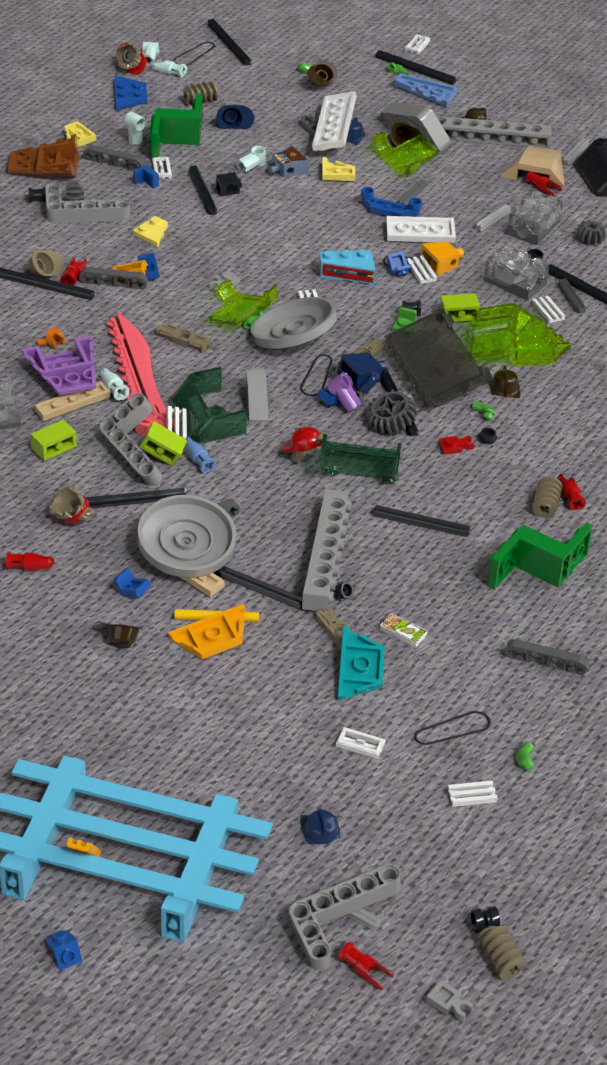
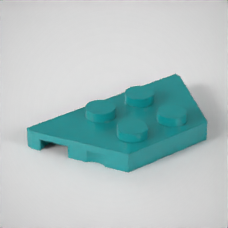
[338,625,385,700]

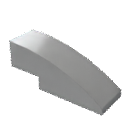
[246,370,268,422]

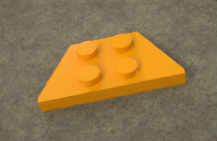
[168,604,246,659]

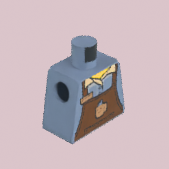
[267,145,309,178]

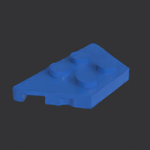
[114,76,147,111]

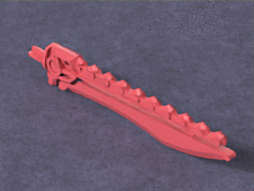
[106,312,174,435]

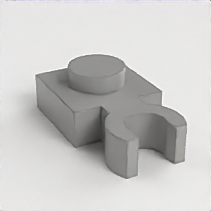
[208,271,240,293]
[426,980,473,1022]

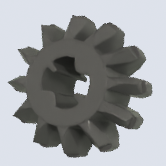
[66,180,84,201]
[577,220,606,246]

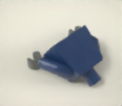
[328,353,387,403]

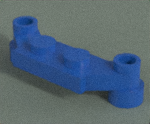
[361,187,422,217]

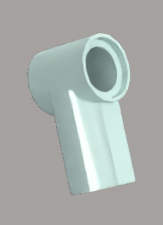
[142,42,159,66]
[124,111,146,145]
[236,146,266,173]

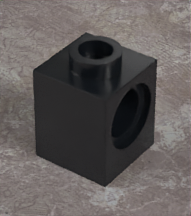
[216,172,242,197]

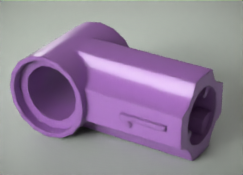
[327,372,362,413]

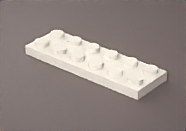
[312,91,357,151]

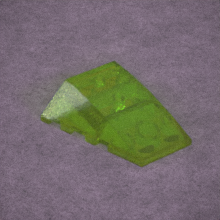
[467,303,536,362]
[500,314,572,367]

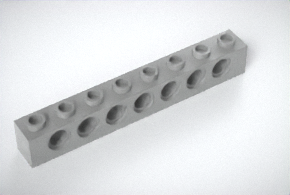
[423,116,552,148]
[302,489,352,612]

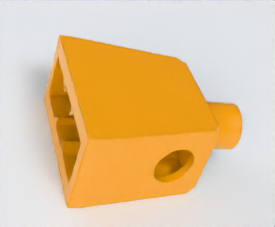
[420,241,464,275]

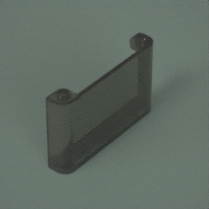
[384,308,492,411]

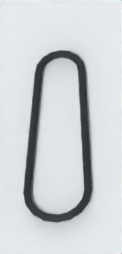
[173,42,215,66]
[300,354,333,396]
[414,711,491,745]

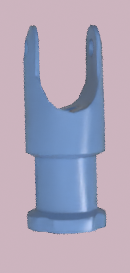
[185,437,216,473]

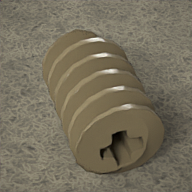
[183,81,218,106]
[532,477,562,519]
[478,926,526,980]

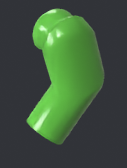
[244,309,263,330]
[515,742,534,771]

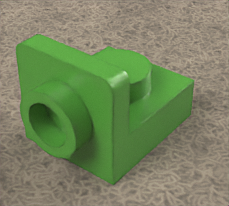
[392,307,417,335]

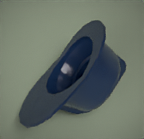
[216,105,255,129]
[346,117,366,145]
[300,808,340,845]

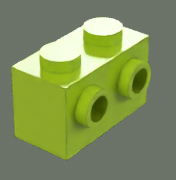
[439,293,480,323]
[30,420,77,461]
[139,421,187,466]

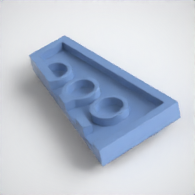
[394,73,458,107]

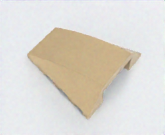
[500,145,565,189]

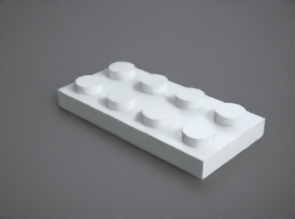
[386,216,456,243]

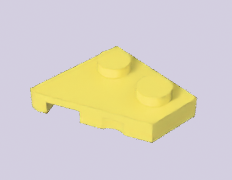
[64,121,96,147]
[322,157,356,181]
[132,216,168,247]

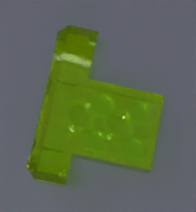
[372,131,439,177]
[209,280,278,327]

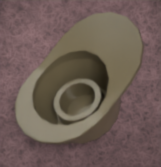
[26,250,64,277]

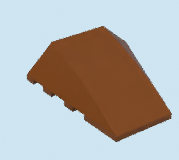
[7,134,79,178]

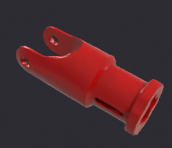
[525,171,562,198]
[61,256,87,285]
[557,474,586,510]
[6,551,55,571]
[338,941,393,990]

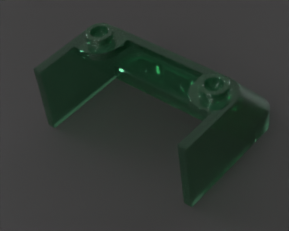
[170,367,247,444]
[319,434,403,483]

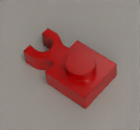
[438,436,475,455]

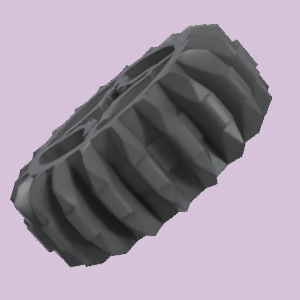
[366,389,417,435]

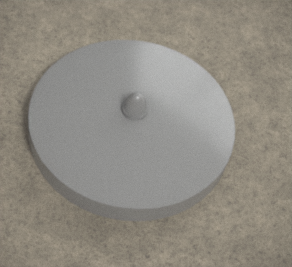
[251,297,337,349]
[137,495,236,577]

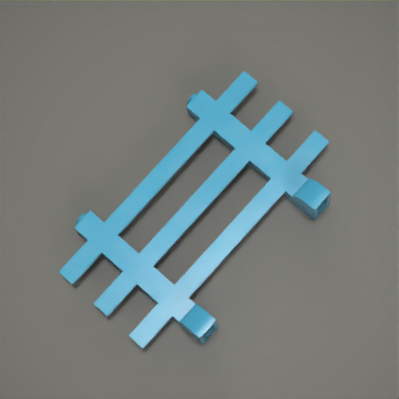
[0,756,273,943]

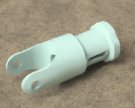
[151,60,187,78]
[100,368,129,400]

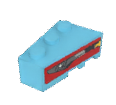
[318,249,376,286]

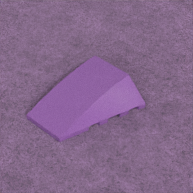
[21,336,96,396]

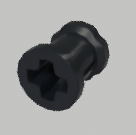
[28,187,46,203]
[401,300,421,316]

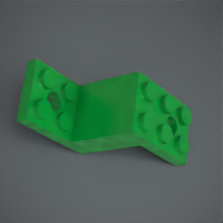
[148,93,203,158]
[487,523,593,590]

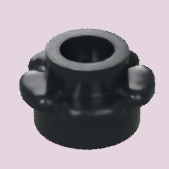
[479,428,497,444]
[335,580,354,601]

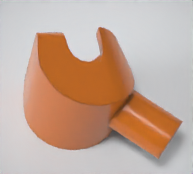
[37,328,66,349]

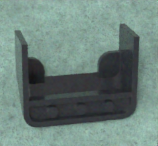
[575,138,607,197]

